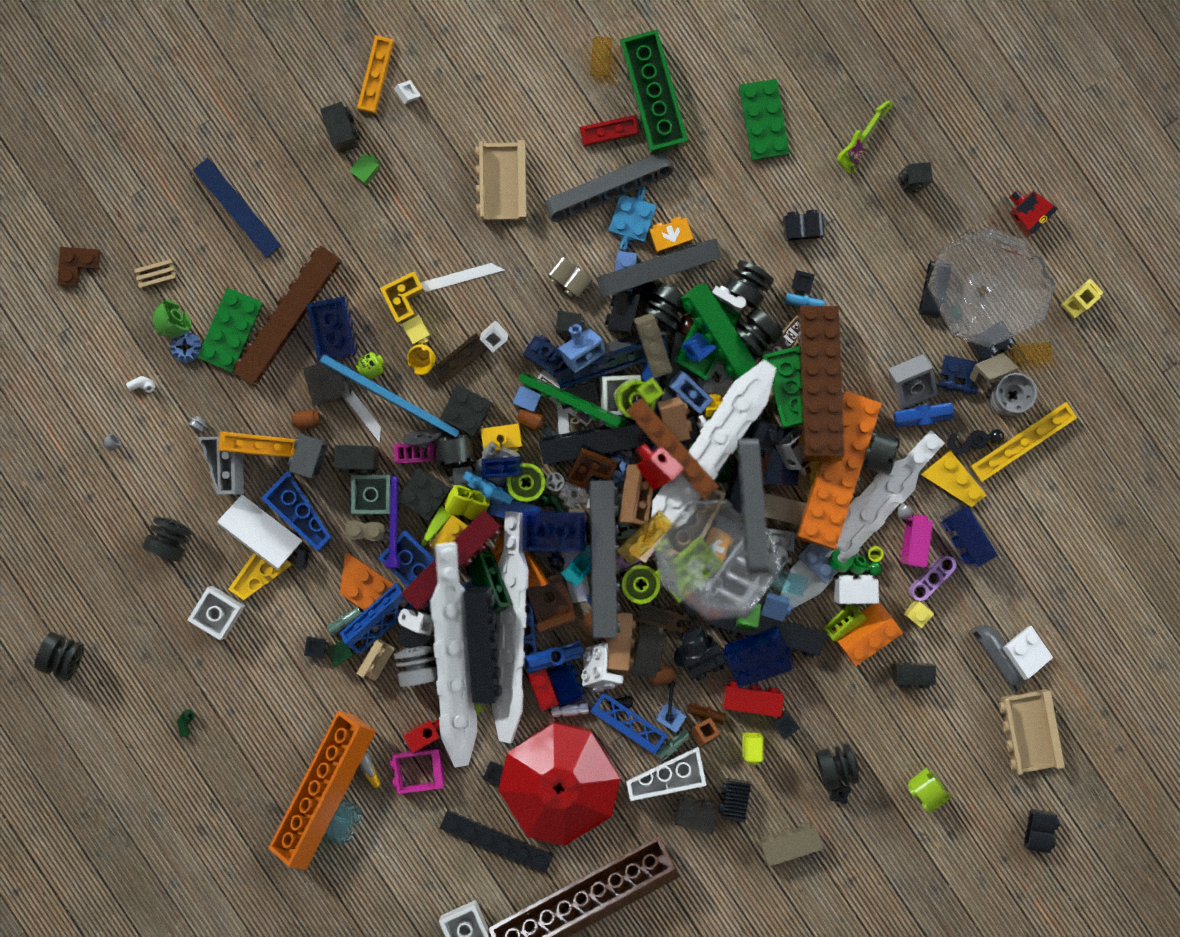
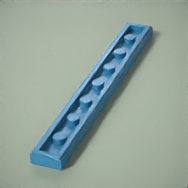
[319,355,459,439]

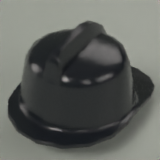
[674,626,714,667]

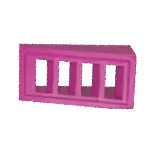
[394,442,434,464]

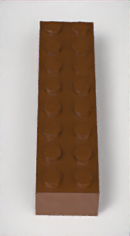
[797,306,845,461]

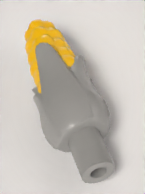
[358,753,381,788]

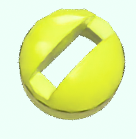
[867,546,884,562]

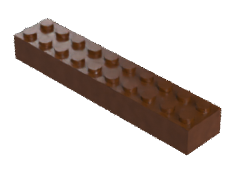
[489,836,681,937]

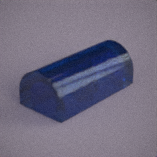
[481,456,523,478]

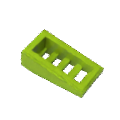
[421,505,452,547]
[823,604,867,642]

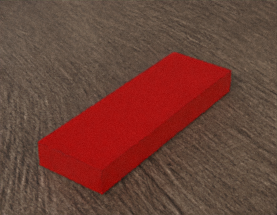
[580,115,640,147]

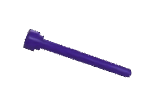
[385,476,401,569]

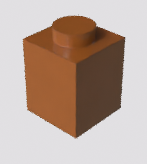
[691,717,720,748]

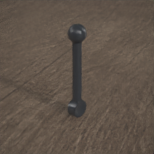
[665,681,676,721]

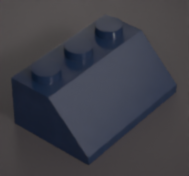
[762,427,799,486]

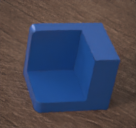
[681,333,716,361]

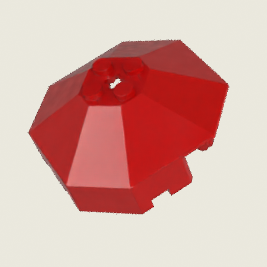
[498,720,620,846]

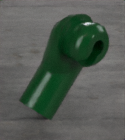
[538,493,565,515]

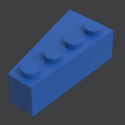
[261,471,332,553]

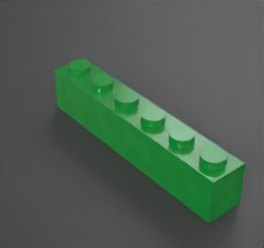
[680,284,757,382]

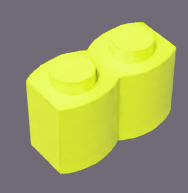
[445,485,490,520]
[742,733,764,765]

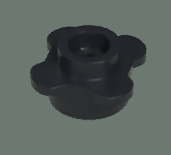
[829,785,851,805]

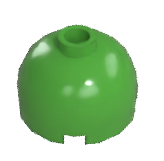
[152,300,192,339]

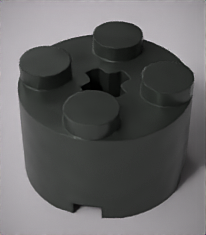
[864,432,900,475]
[434,435,476,469]

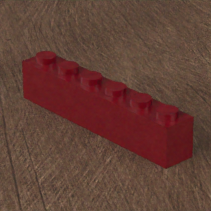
[401,510,501,610]

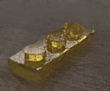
[617,510,674,565]

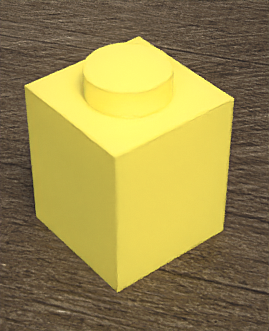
[402,315,431,346]
[903,600,934,629]

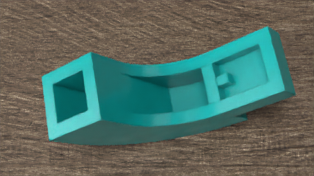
[561,543,591,587]

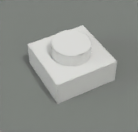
[394,80,421,104]

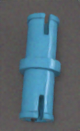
[785,292,825,307]

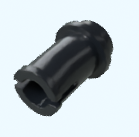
[608,694,634,710]

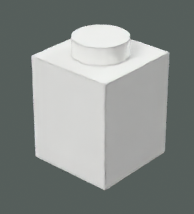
[480,320,508,353]

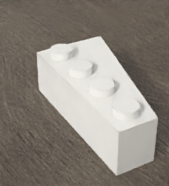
[626,747,707,801]

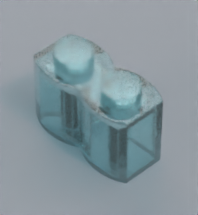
[324,799,363,845]

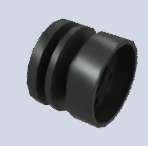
[724,260,774,308]
[642,283,687,332]
[734,307,784,358]
[142,516,193,562]
[34,632,84,681]
[815,743,859,791]

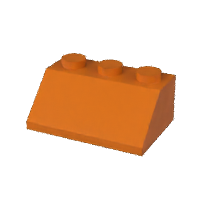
[834,602,903,666]

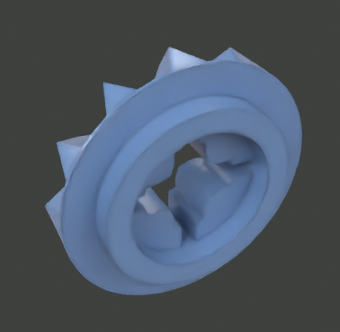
[170,332,201,363]
[606,452,631,483]

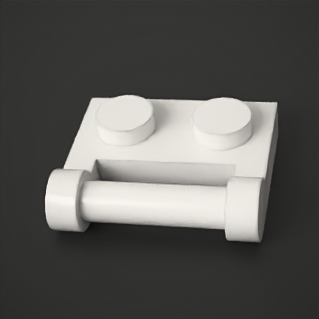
[712,286,746,313]

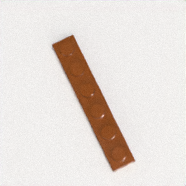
[627,398,719,499]

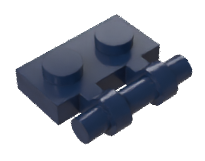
[938,355,980,395]

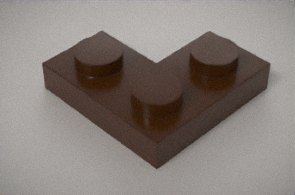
[57,247,100,287]
[566,448,618,489]

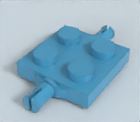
[608,188,657,251]
[463,471,514,504]

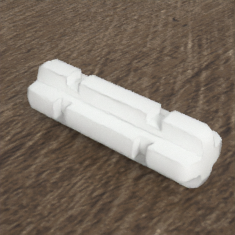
[551,703,589,718]

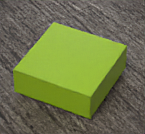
[636,377,664,405]

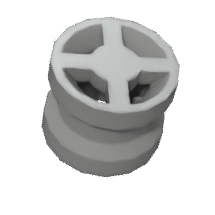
[546,472,565,491]

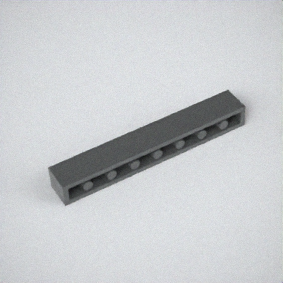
[589,481,620,638]

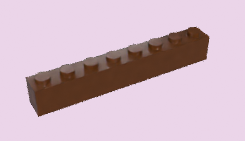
[233,245,342,386]

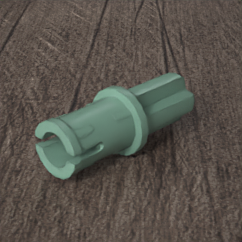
[326,606,363,635]
[656,730,691,761]

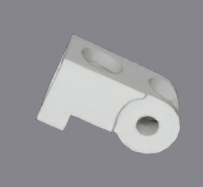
[398,609,434,635]

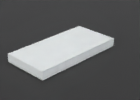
[217,495,302,571]

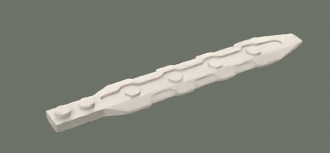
[630,360,776,563]
[780,430,945,609]
[492,511,529,743]
[431,542,478,768]

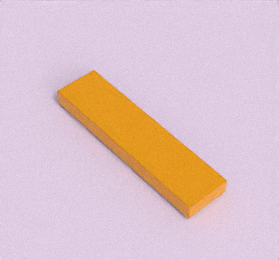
[357,35,394,115]
[218,431,296,458]

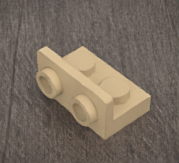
[357,639,395,681]

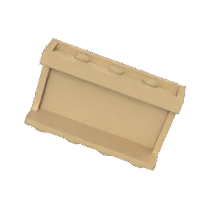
[475,140,527,221]
[999,689,1065,775]

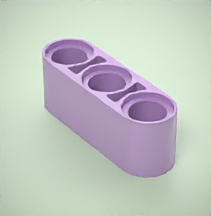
[909,556,957,601]

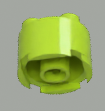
[614,379,656,419]
[507,463,546,502]
[621,564,661,604]
[907,767,952,813]

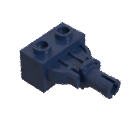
[523,335,564,377]

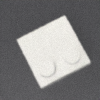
[1003,626,1053,680]

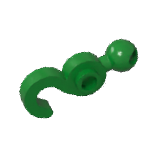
[828,550,883,576]

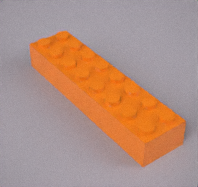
[795,391,882,551]
[268,710,376,870]

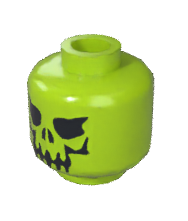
[355,352,385,380]

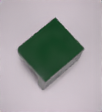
[326,639,356,668]

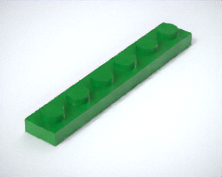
[518,373,627,429]

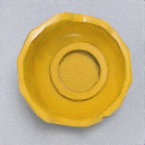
[407,344,436,375]

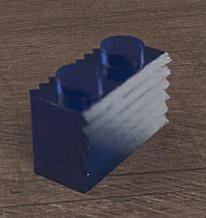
[548,662,585,707]

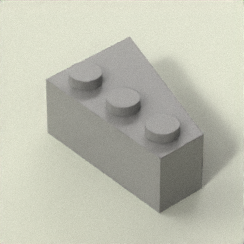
[197,436,244,495]

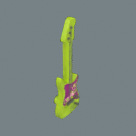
[837,101,893,174]

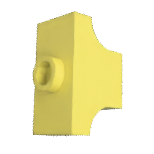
[1061,279,1104,319]

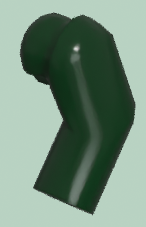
[177,709,195,738]

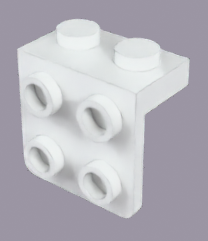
[582,642,623,692]

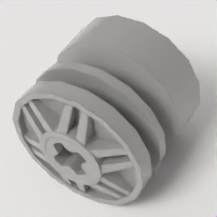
[989,373,1037,417]
[394,646,438,687]

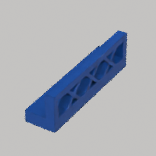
[340,582,414,655]
[590,692,668,755]

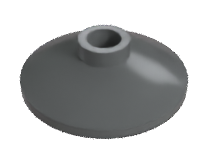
[403,429,441,448]

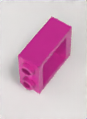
[900,515,933,567]
[390,747,445,794]

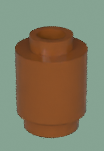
[515,407,545,432]
[291,409,320,430]
[646,664,676,687]

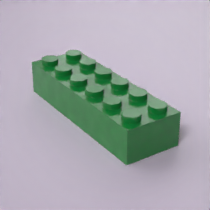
[620,29,688,155]

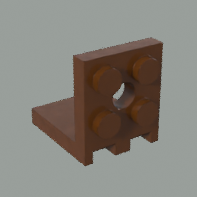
[526,572,577,632]

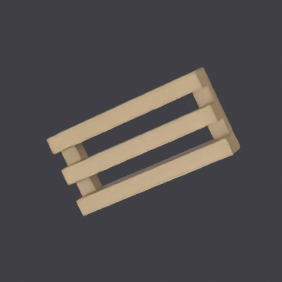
[134,259,177,288]

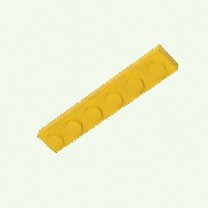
[970,402,1077,482]

